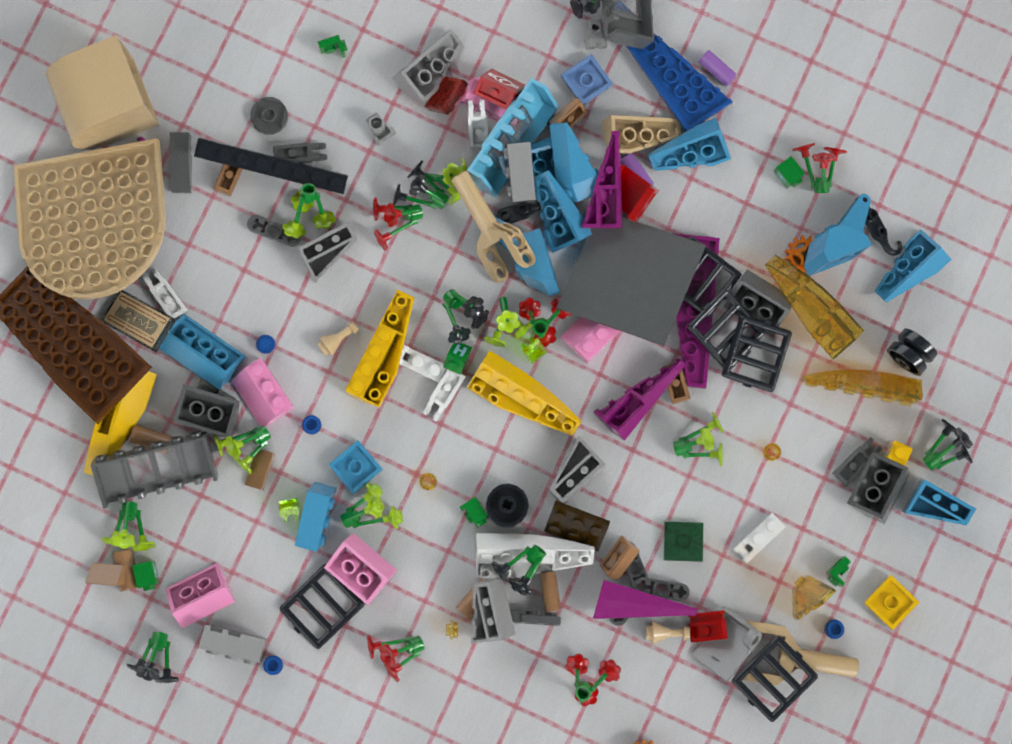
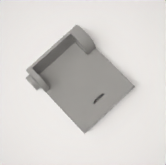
[692,606,762,682]

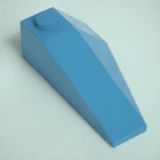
[875,229,952,302]

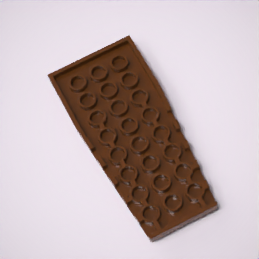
[0,266,152,424]

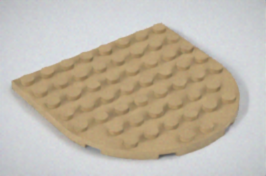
[14,138,166,299]

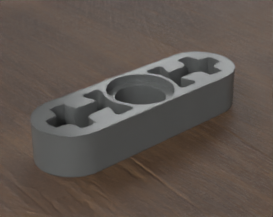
[247,215,300,247]

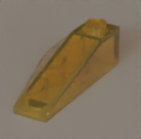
[792,575,836,620]

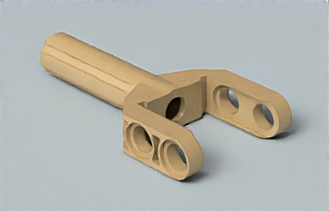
[451,171,535,283]
[738,620,859,685]

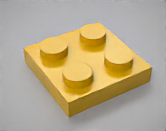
[863,575,920,630]

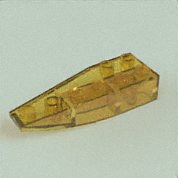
[765,254,864,360]
[801,370,923,407]

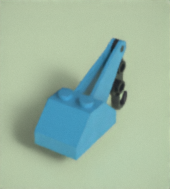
[494,192,560,296]
[804,194,902,276]

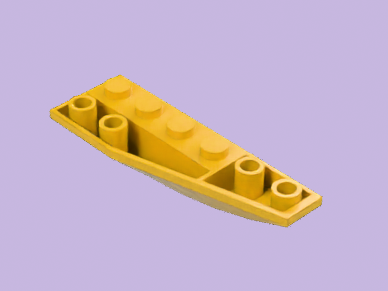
[345,289,415,408]
[467,350,582,436]
[83,371,157,476]

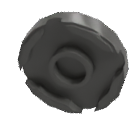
[250,97,288,135]

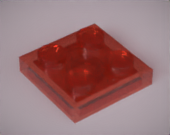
[424,76,468,115]

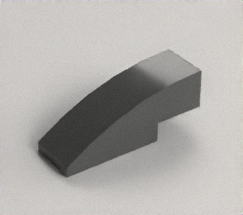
[170,132,192,193]

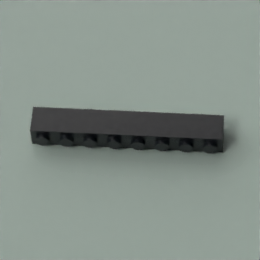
[194,137,348,194]

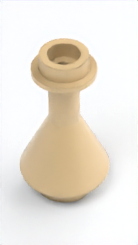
[317,321,359,356]
[646,621,690,644]

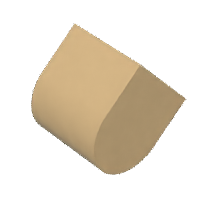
[46,35,159,149]

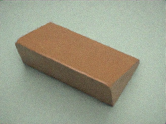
[245,450,275,491]
[600,535,640,580]
[85,563,125,586]

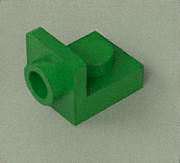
[318,35,348,58]
[826,556,851,587]

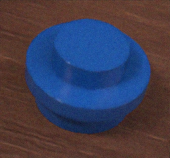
[256,335,275,354]
[302,415,322,435]
[824,619,844,639]
[263,655,283,675]

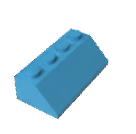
[157,314,246,390]

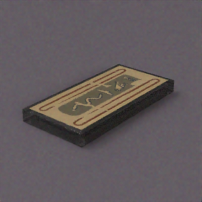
[101,290,176,353]

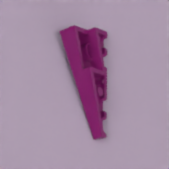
[582,131,623,229]
[594,358,685,441]
[593,580,698,619]

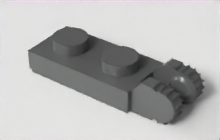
[273,142,327,163]
[832,437,883,487]
[510,610,561,626]

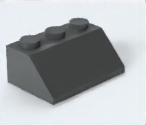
[723,269,796,337]
[173,384,240,438]
[847,452,910,524]

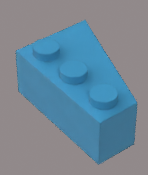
[902,478,976,526]
[295,482,337,552]

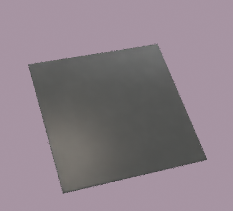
[556,217,706,346]

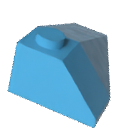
[648,118,731,171]
[550,123,599,202]
[499,137,556,178]
[534,170,592,253]

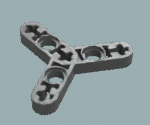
[609,542,690,626]

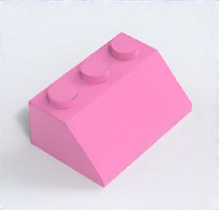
[560,317,620,364]
[231,358,294,427]
[324,533,398,605]
[165,563,235,628]

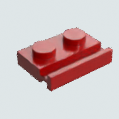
[688,610,728,643]

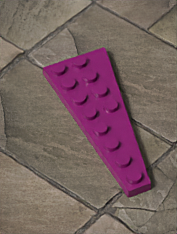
[672,233,720,389]

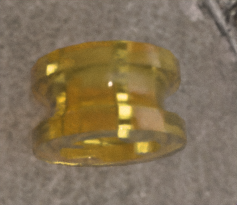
[763,443,781,461]
[419,473,437,491]

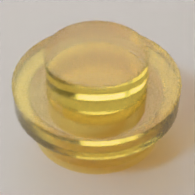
[446,620,458,640]

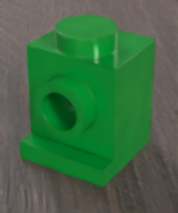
[460,497,488,528]

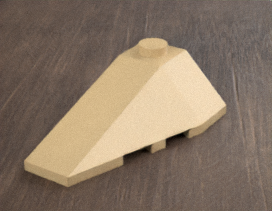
[602,115,681,154]

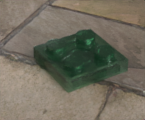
[663,522,703,562]

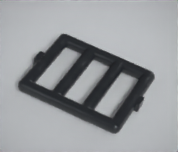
[684,237,741,317]
[687,288,765,369]
[722,315,792,392]
[279,564,364,649]
[732,635,818,722]

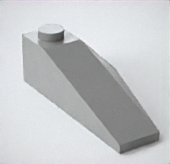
[392,29,463,103]

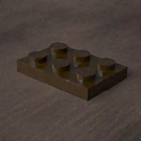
[544,500,610,552]

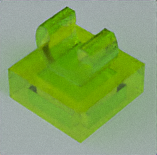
[521,338,547,364]
[279,498,300,522]

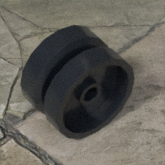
[887,328,938,376]
[486,483,529,528]

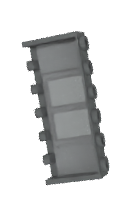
[90,431,218,509]

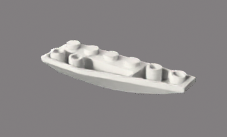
[476,533,595,578]

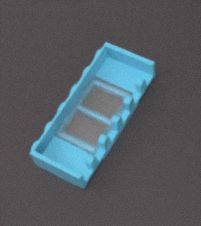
[467,78,559,198]

